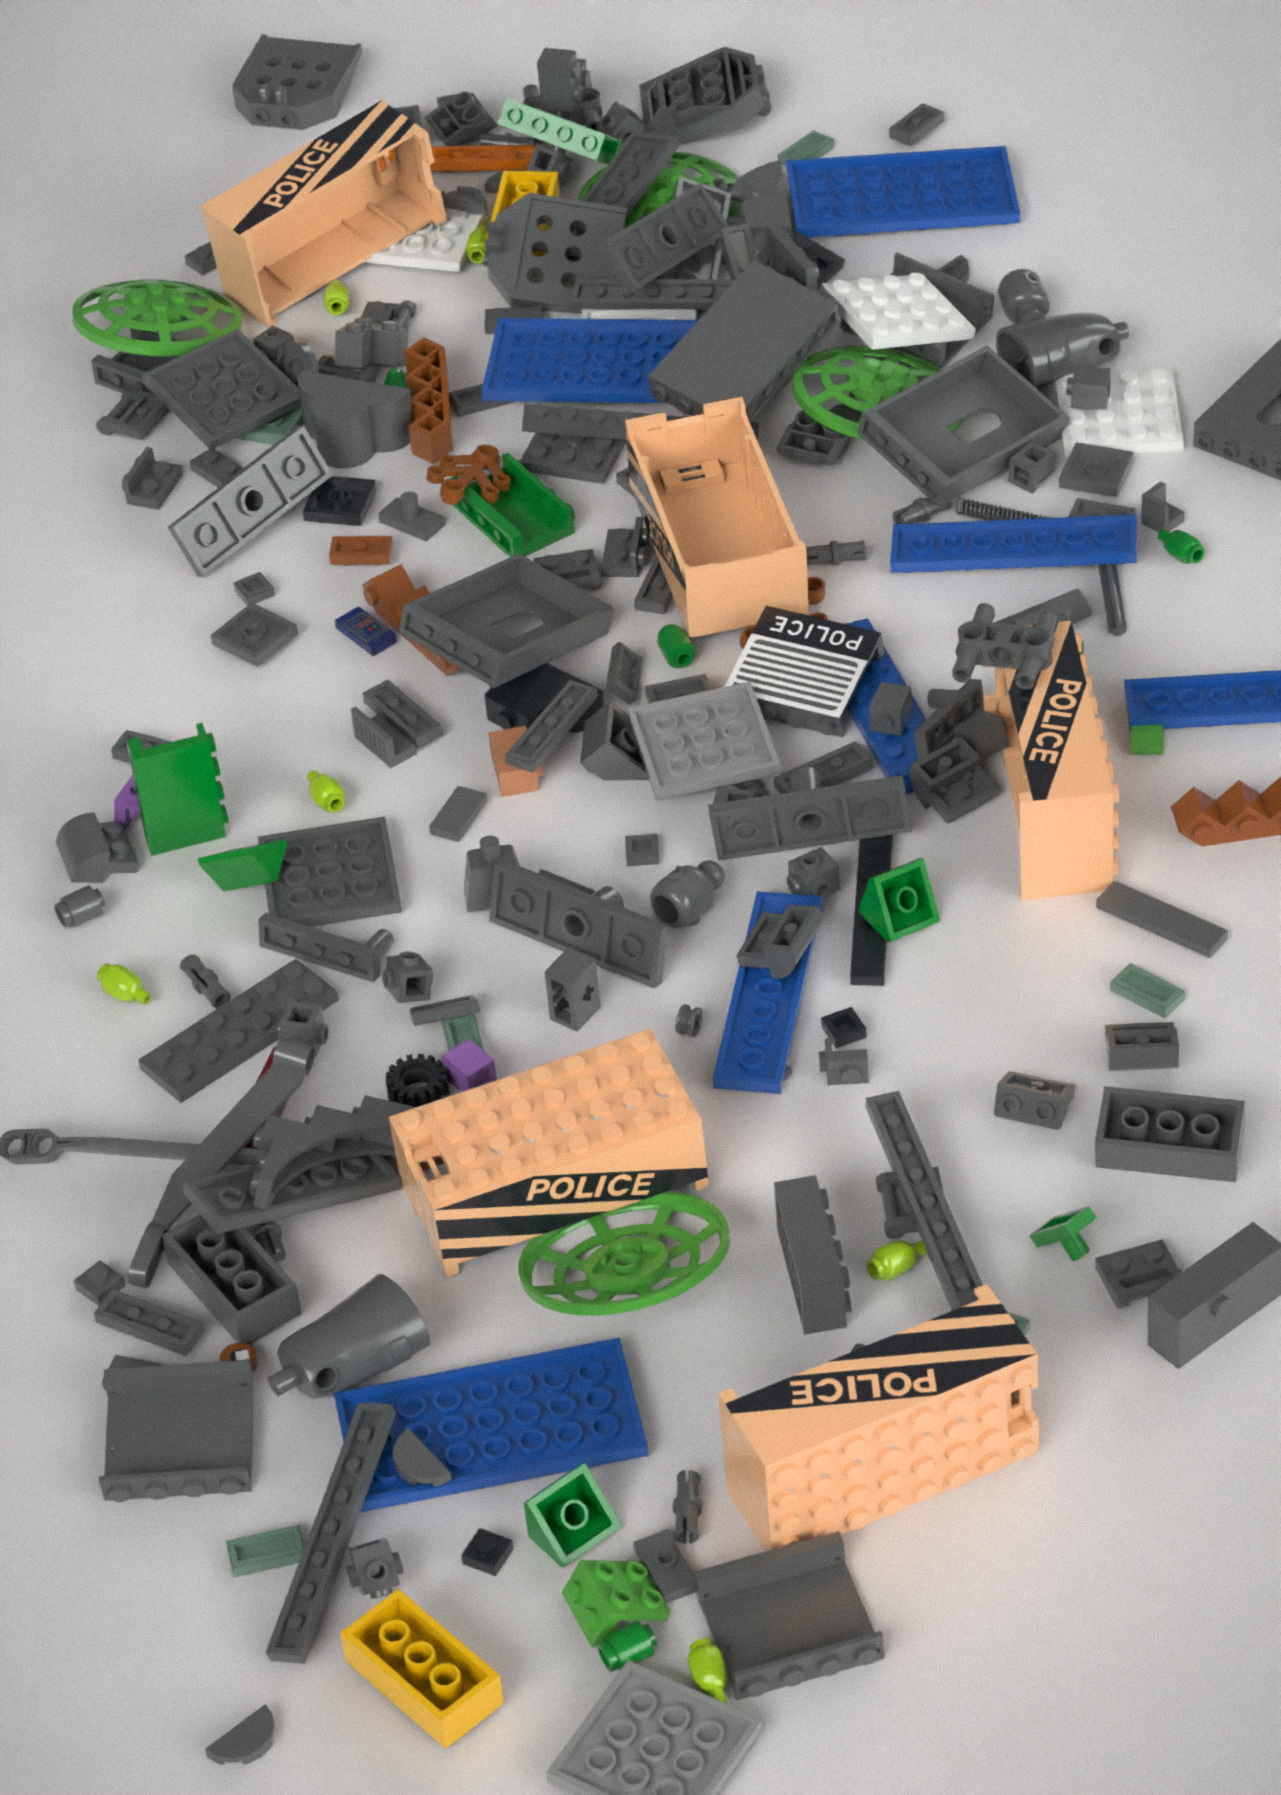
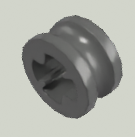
[675,1004,703,1037]

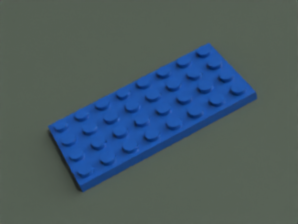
[786,146,1020,238]
[481,318,698,403]
[334,1337,649,1512]

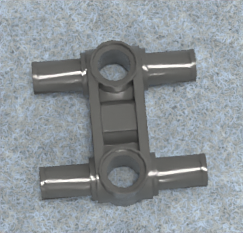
[523,80,603,143]
[952,603,1058,689]

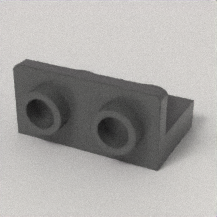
[122,447,183,510]
[601,517,649,577]
[994,1071,1075,1130]

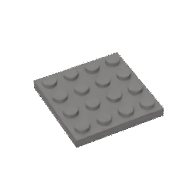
[627,682,782,801]
[546,1660,763,1795]

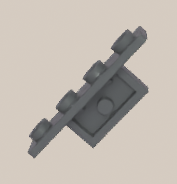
[994,589,1093,626]

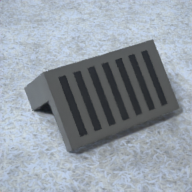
[351,706,416,768]

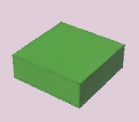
[1131,725,1163,755]

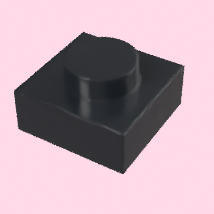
[821,1007,867,1048]
[461,1528,513,1576]

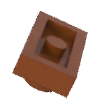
[329,536,393,565]

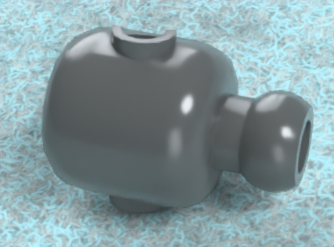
[998,269,1050,324]
[650,860,725,928]

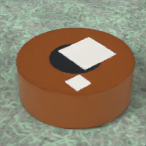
[220,1343,257,1373]

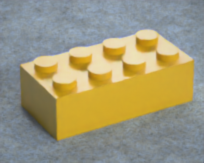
[487,171,560,257]
[340,1589,504,1749]

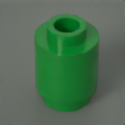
[657,624,696,668]
[597,1620,657,1672]

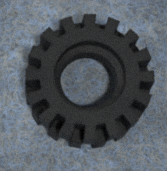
[385,1054,449,1107]

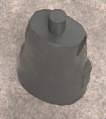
[996,313,1129,388]
[268,1274,430,1399]

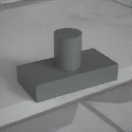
[378,491,445,542]

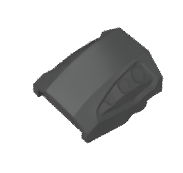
[424,91,498,146]
[776,410,850,465]

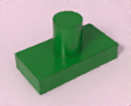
[1029,1206,1097,1261]

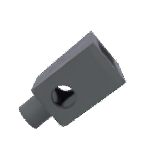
[464,835,520,912]

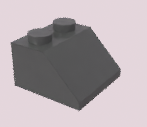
[580,701,649,780]

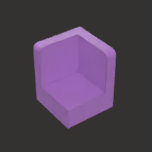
[442,1040,497,1092]

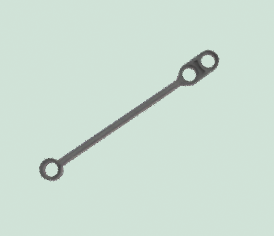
[128,1038,315,1289]
[0,1128,259,1166]

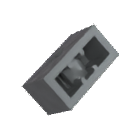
[545,947,600,1032]

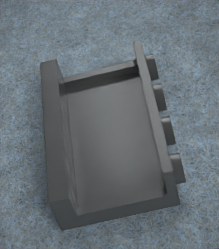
[91,328,179,411]

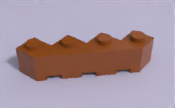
[404,337,453,464]
[362,564,461,677]
[1171,777,1281,846]

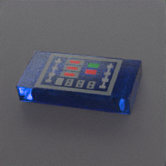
[334,606,397,656]

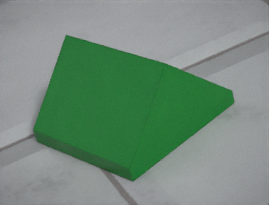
[197,839,287,892]
[858,858,940,942]
[524,1463,622,1567]

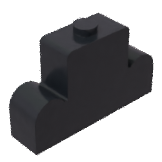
[484,663,604,733]

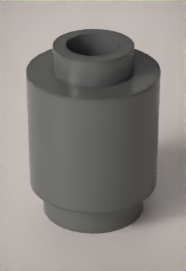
[54,885,105,928]

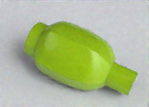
[466,226,487,264]
[323,280,350,315]
[307,770,345,813]
[97,963,152,1005]
[866,1240,927,1281]
[687,1638,728,1704]

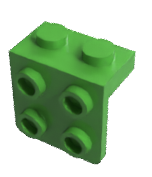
[561,1560,671,1647]

